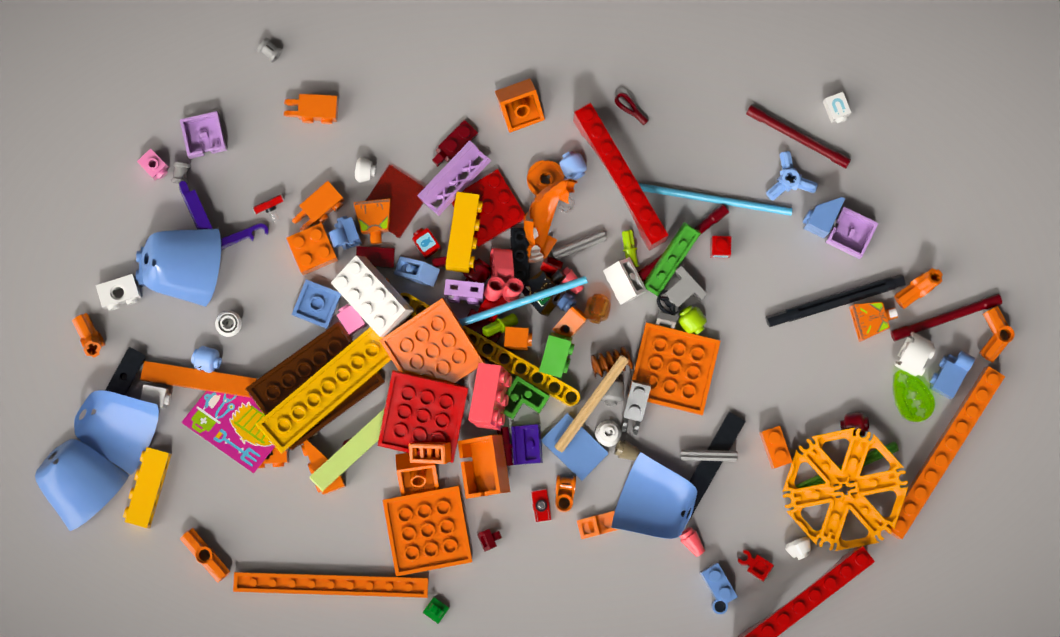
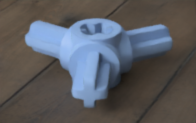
[766,151,818,201]

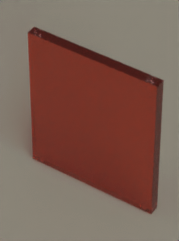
[366,165,425,239]

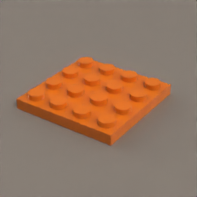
[379,298,485,384]
[628,322,721,416]
[382,486,472,576]

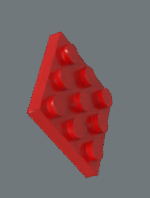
[451,169,525,248]

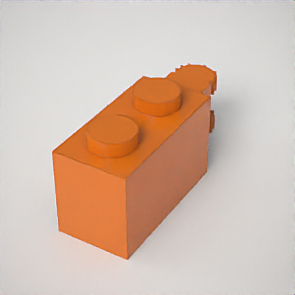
[284,94,339,124]
[292,181,345,231]

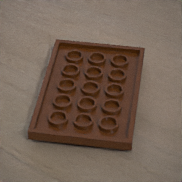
[245,321,385,451]

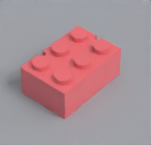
[468,363,512,431]

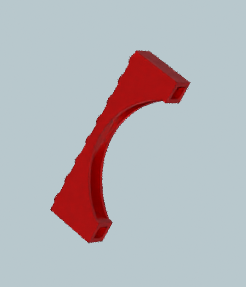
[573,103,668,251]
[738,546,875,637]

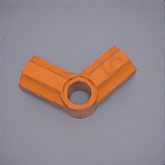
[894,268,943,309]
[979,306,1015,363]
[72,313,106,358]

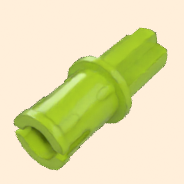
[622,230,639,267]
[482,313,518,337]

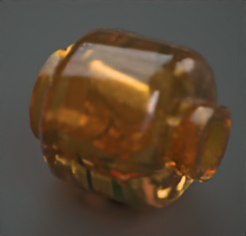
[584,294,611,324]

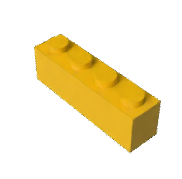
[446,192,483,273]
[123,447,172,528]

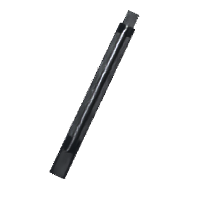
[765,274,906,327]

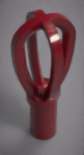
[615,93,649,126]

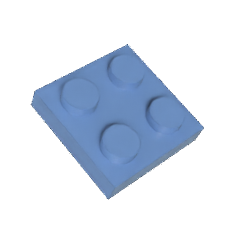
[291,279,342,329]

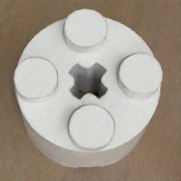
[894,332,936,376]

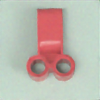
[484,248,524,302]

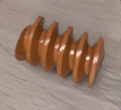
[591,347,633,378]

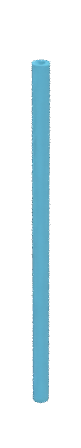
[638,183,792,216]
[458,276,588,327]

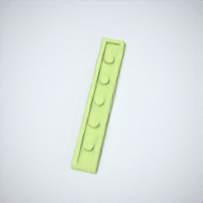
[309,408,385,492]

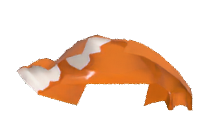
[524,178,578,263]

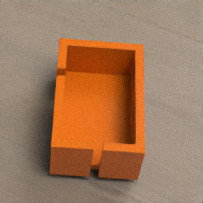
[458,435,511,499]

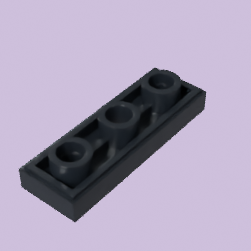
[511,228,530,284]
[105,347,147,395]

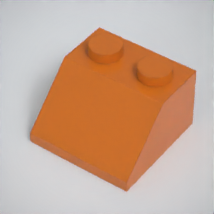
[495,78,545,133]
[395,453,439,496]

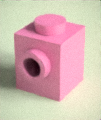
[137,149,169,181]
[337,304,366,335]

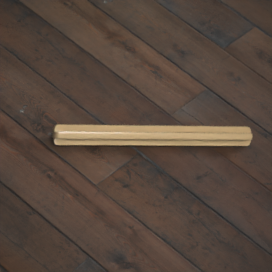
[555,355,629,452]

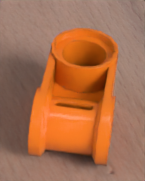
[555,475,576,513]

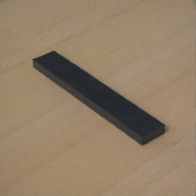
[681,412,746,522]

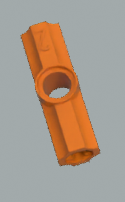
[180,528,231,583]

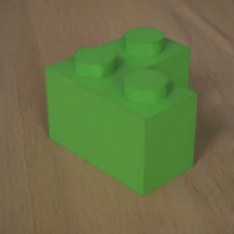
[539,331,575,378]
[504,376,550,420]

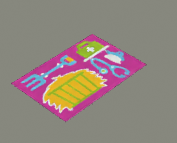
[181,391,275,473]

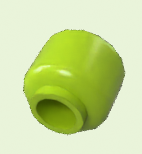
[678,305,707,335]

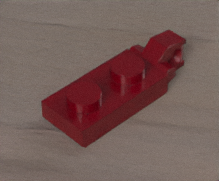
[432,120,478,167]

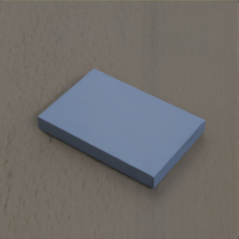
[541,413,609,481]

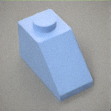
[394,256,440,287]

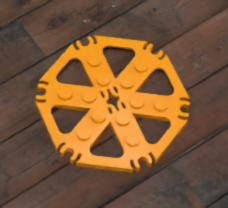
[782,428,908,551]

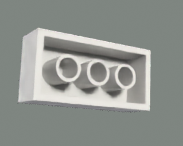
[331,255,415,337]

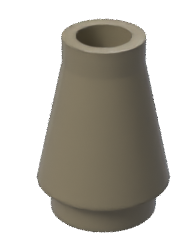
[614,440,644,461]

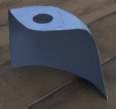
[141,229,221,307]
[74,390,159,475]
[35,439,129,531]
[612,452,697,539]

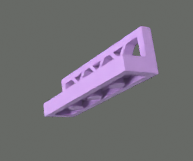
[417,140,491,216]

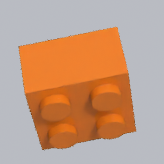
[286,223,338,276]

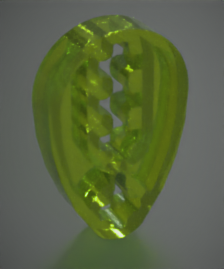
[892,370,935,422]

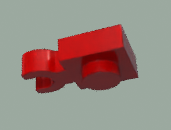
[737,550,774,582]

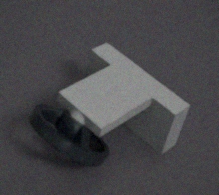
[657,266,707,315]

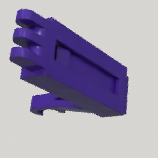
[179,181,268,250]

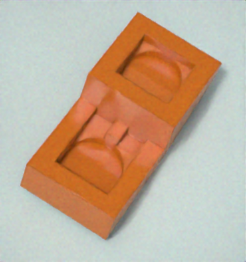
[577,511,619,539]

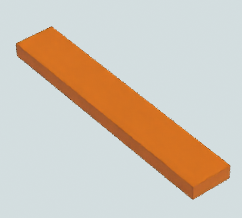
[140,361,257,398]

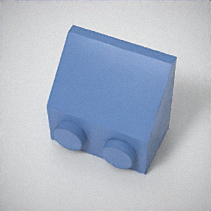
[803,197,845,238]

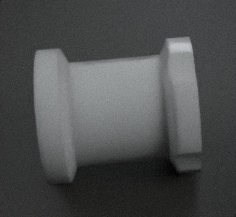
[257,38,283,63]
[171,162,190,184]

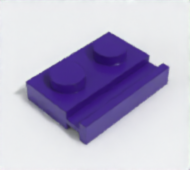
[511,424,543,465]

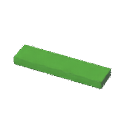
[643,222,701,296]

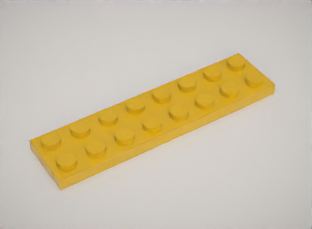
[256,327,391,454]

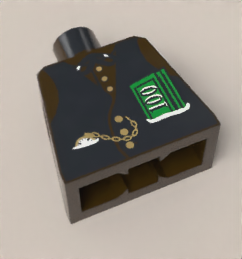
[522,269,566,317]

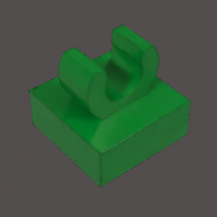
[423,597,449,624]

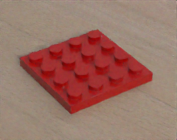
[377,370,469,463]

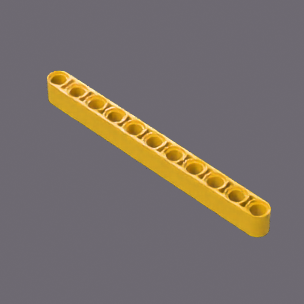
[400,293,580,407]

